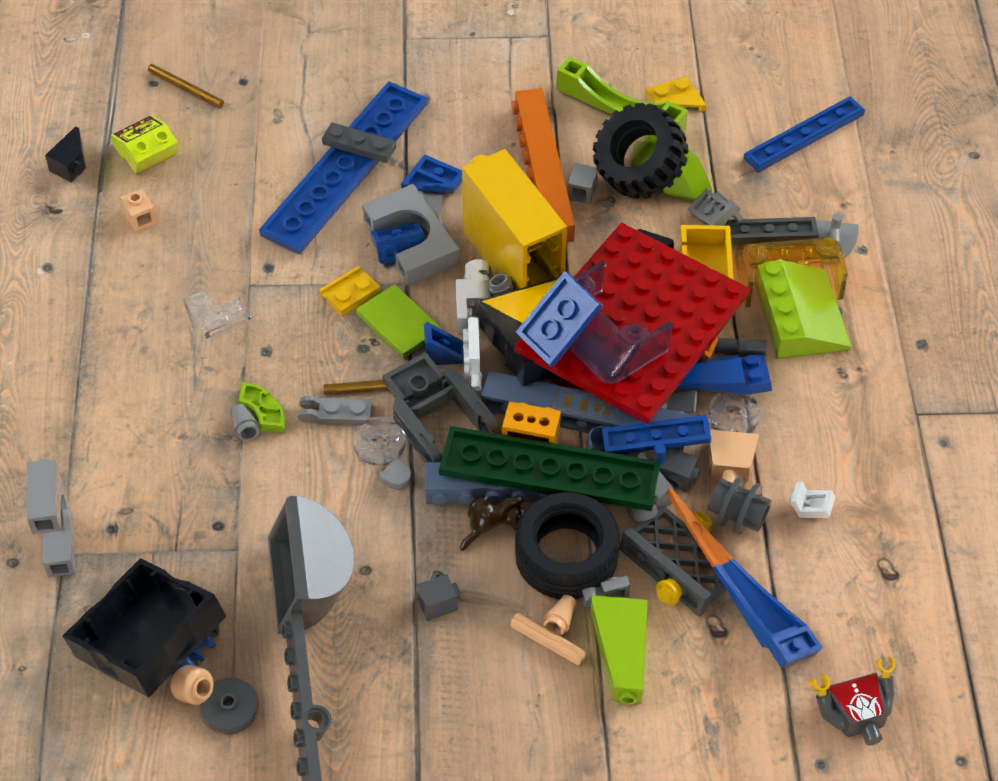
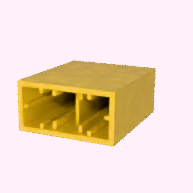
[462,149,567,290]

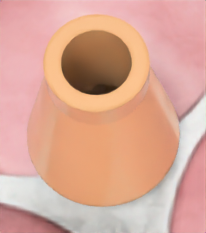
[543,595,577,636]

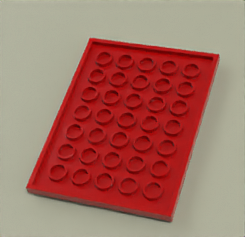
[514,222,751,425]

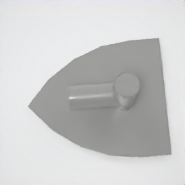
[812,213,858,265]

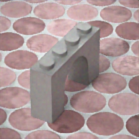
[362,184,461,286]
[27,459,76,578]

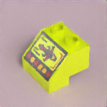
[111,115,178,174]

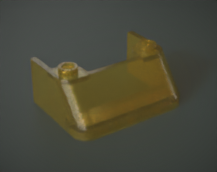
[735,237,848,308]

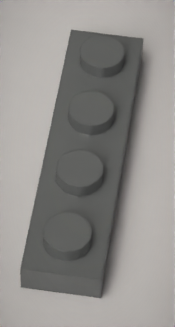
[724,217,819,244]

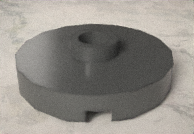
[200,678,259,734]

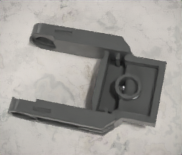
[383,352,502,463]

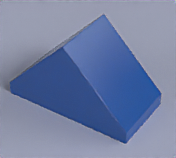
[424,322,464,365]

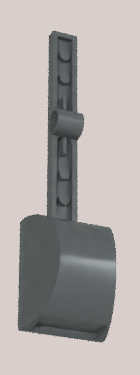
[268,496,354,781]

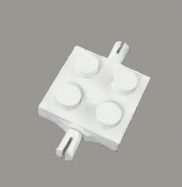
[463,316,482,392]

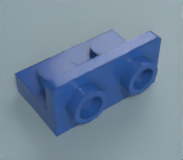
[371,222,425,264]

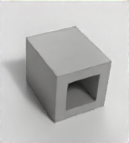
[568,163,598,204]

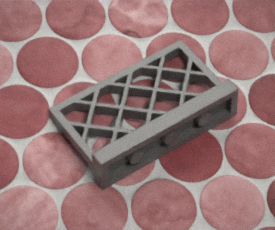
[619,506,726,616]

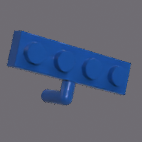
[602,415,711,465]

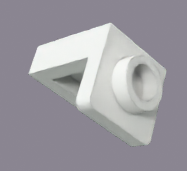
[790,482,835,518]

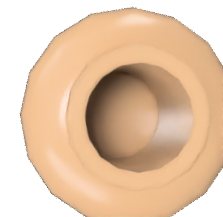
[170,665,214,705]

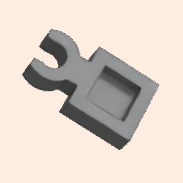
[581,576,631,608]

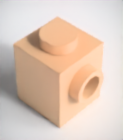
[120,189,157,232]

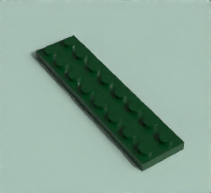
[439,426,661,512]

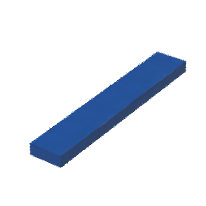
[743,96,865,173]

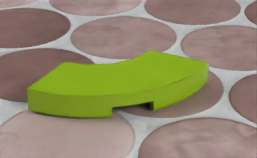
[237,382,286,433]

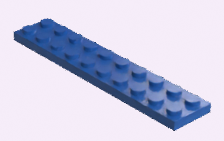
[259,81,428,254]

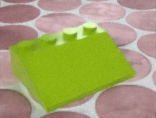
[754,260,851,359]

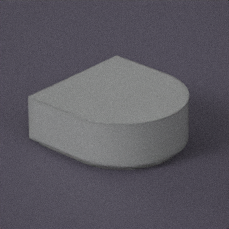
[379,458,411,489]

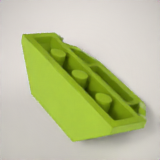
[631,135,712,202]

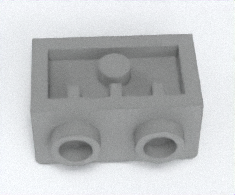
[687,189,743,226]

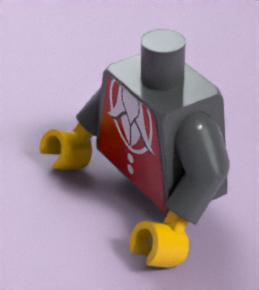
[808,656,896,746]

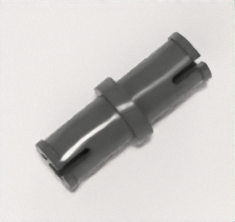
[715,336,767,357]

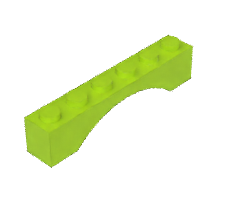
[556,56,688,132]

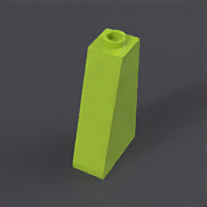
[590,595,648,705]

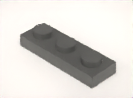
[322,122,396,163]

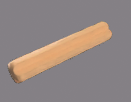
[511,613,586,665]

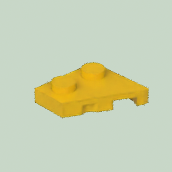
[645,76,706,112]

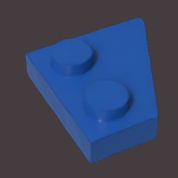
[401,155,462,193]

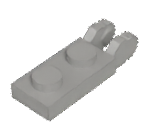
[298,396,372,426]

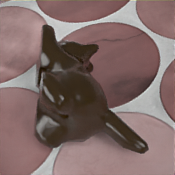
[460,497,524,551]

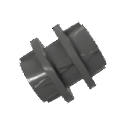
[708,475,772,535]

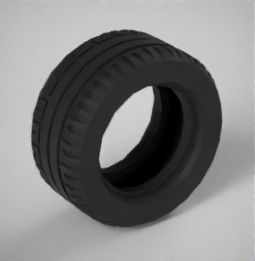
[515,492,620,599]

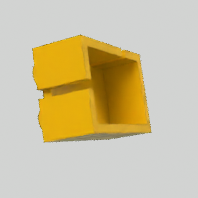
[679,225,734,280]

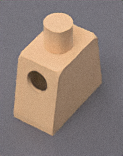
[706,429,759,483]

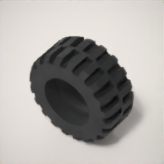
[593,103,688,199]

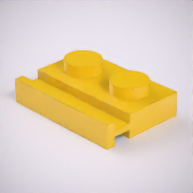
[319,265,381,317]

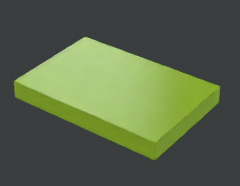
[356,284,442,359]

